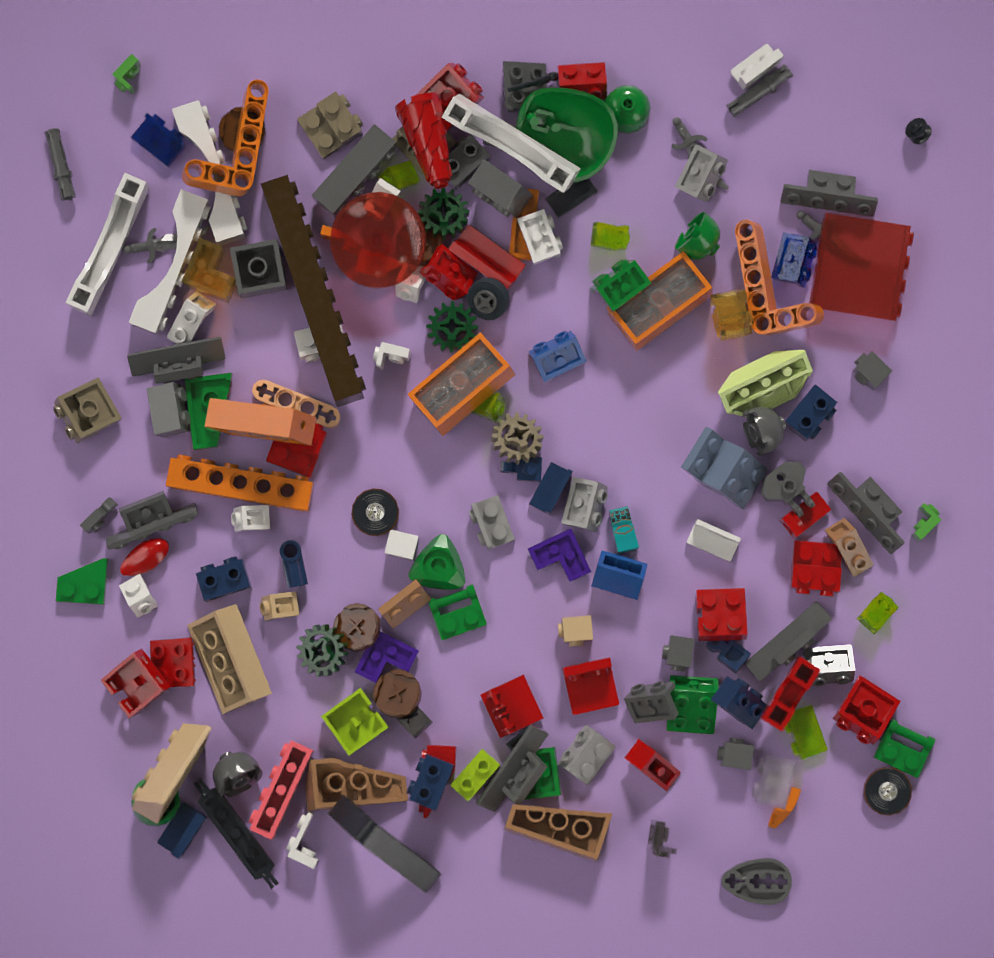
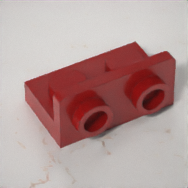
[419,244,478,301]

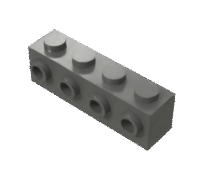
[312,124,397,218]

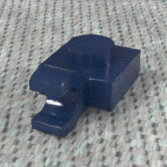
[500,457,542,482]

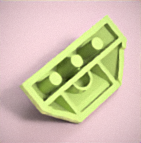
[718,350,813,417]

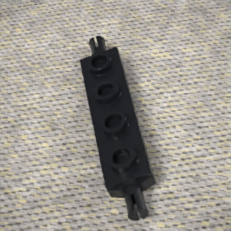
[194,778,279,889]

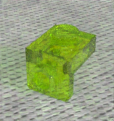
[378,160,420,190]
[590,222,630,251]
[471,392,506,423]
[856,592,899,635]

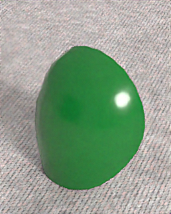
[516,88,618,182]

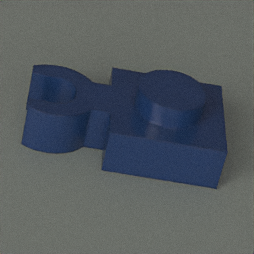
[706,640,751,674]

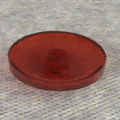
[330,192,426,289]

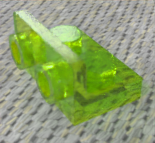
[785,705,828,760]

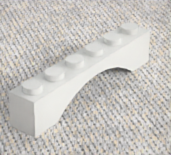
[442,94,581,193]
[172,100,248,246]
[66,173,150,316]
[129,189,211,335]

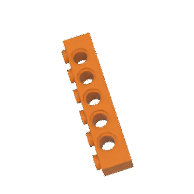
[165,454,314,512]

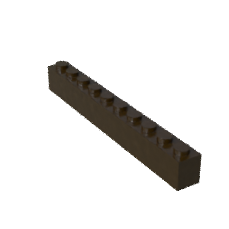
[261,175,367,407]

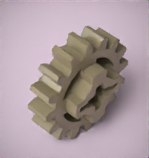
[491,412,544,464]

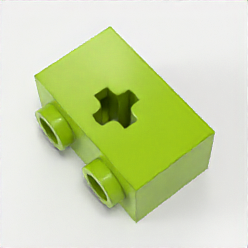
[450,749,500,801]

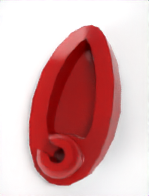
[120,538,169,576]

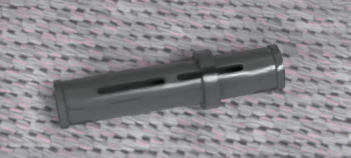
[726,64,793,117]
[44,128,76,201]

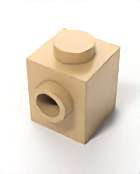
[558,615,593,647]

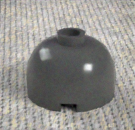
[742,406,786,456]
[213,752,263,797]

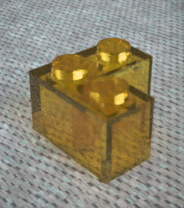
[182,238,236,304]

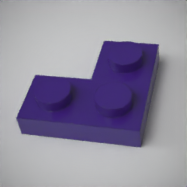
[528,529,591,582]
[354,631,419,683]

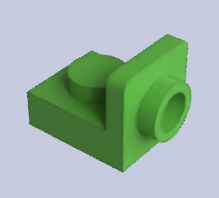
[112,54,141,95]
[912,503,942,542]

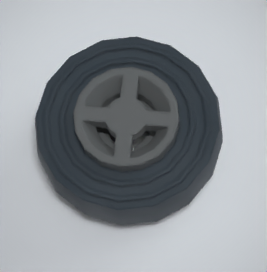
[467,277,510,320]

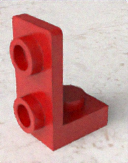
[779,492,831,539]

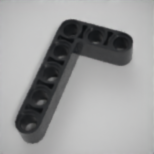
[328,794,442,893]

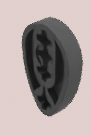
[721,858,792,905]

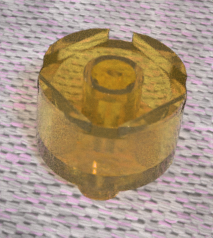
[710,289,753,342]

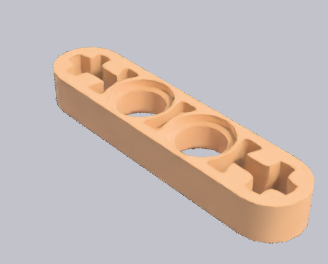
[252,380,341,428]

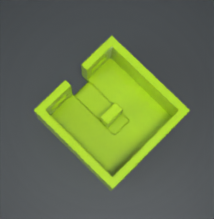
[321,688,389,756]

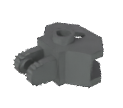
[760,462,815,518]

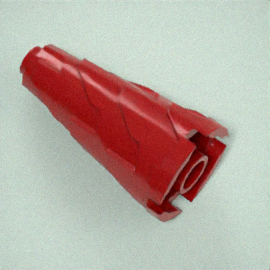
[395,92,452,189]

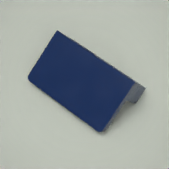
[529,462,573,515]
[157,803,207,859]

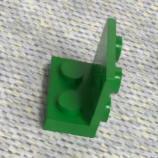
[589,259,651,312]
[666,675,719,734]

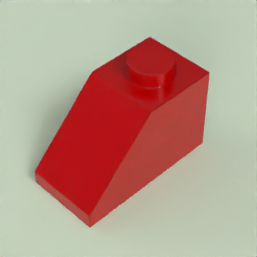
[624,739,681,792]

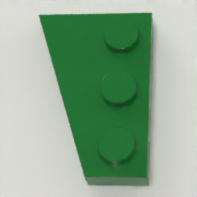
[185,372,233,450]

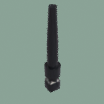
[508,72,559,92]

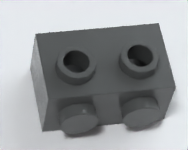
[448,134,491,191]
[147,382,191,438]

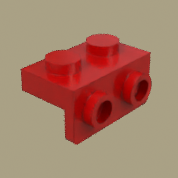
[558,62,607,100]

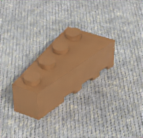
[504,804,613,862]

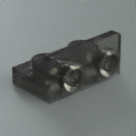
[647,819,676,858]

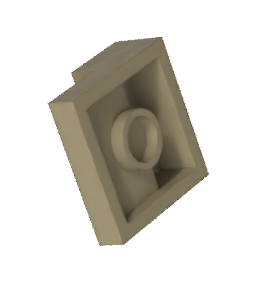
[297,91,363,160]
[53,377,122,444]

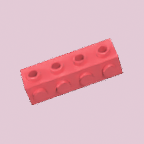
[249,740,315,840]

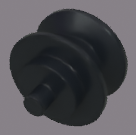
[905,118,932,144]

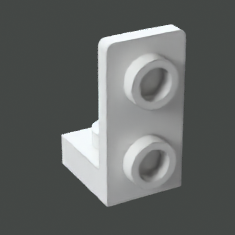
[167,291,216,345]
[286,812,319,869]

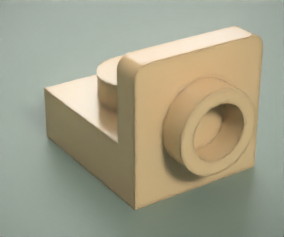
[260,592,299,621]

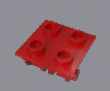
[150,637,196,688]
[480,674,544,738]

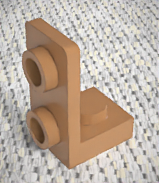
[824,518,873,577]

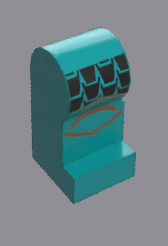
[609,506,639,554]

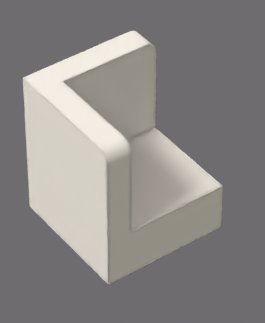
[385,530,419,561]

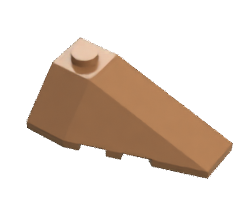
[305,758,408,811]

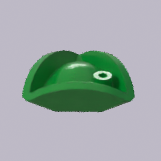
[408,534,465,590]

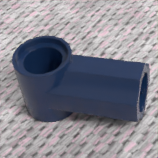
[280,540,308,588]

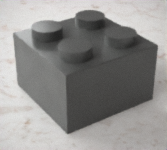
[468,159,533,218]
[230,239,288,299]

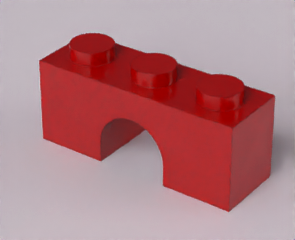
[760,656,821,732]

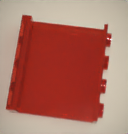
[809,213,914,322]

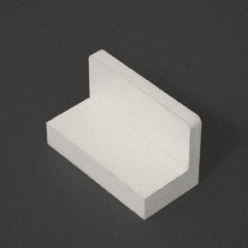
[686,519,741,562]

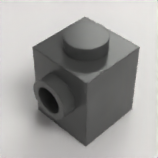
[853,351,892,390]
[662,635,695,672]
[717,738,754,770]

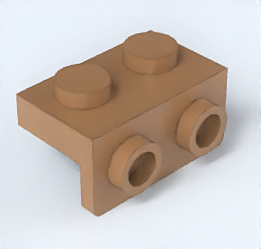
[378,579,431,629]

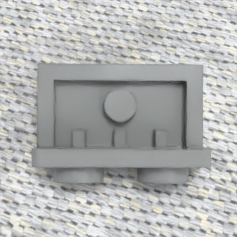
[558,725,616,785]

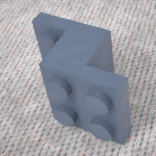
[681,427,768,509]

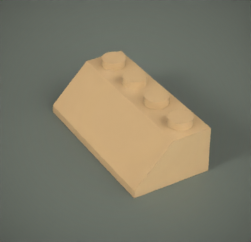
[187,604,272,714]
[131,723,212,824]

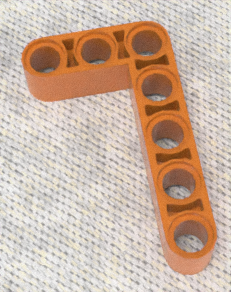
[181,79,269,196]
[735,220,824,336]

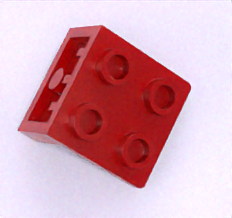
[562,657,619,715]

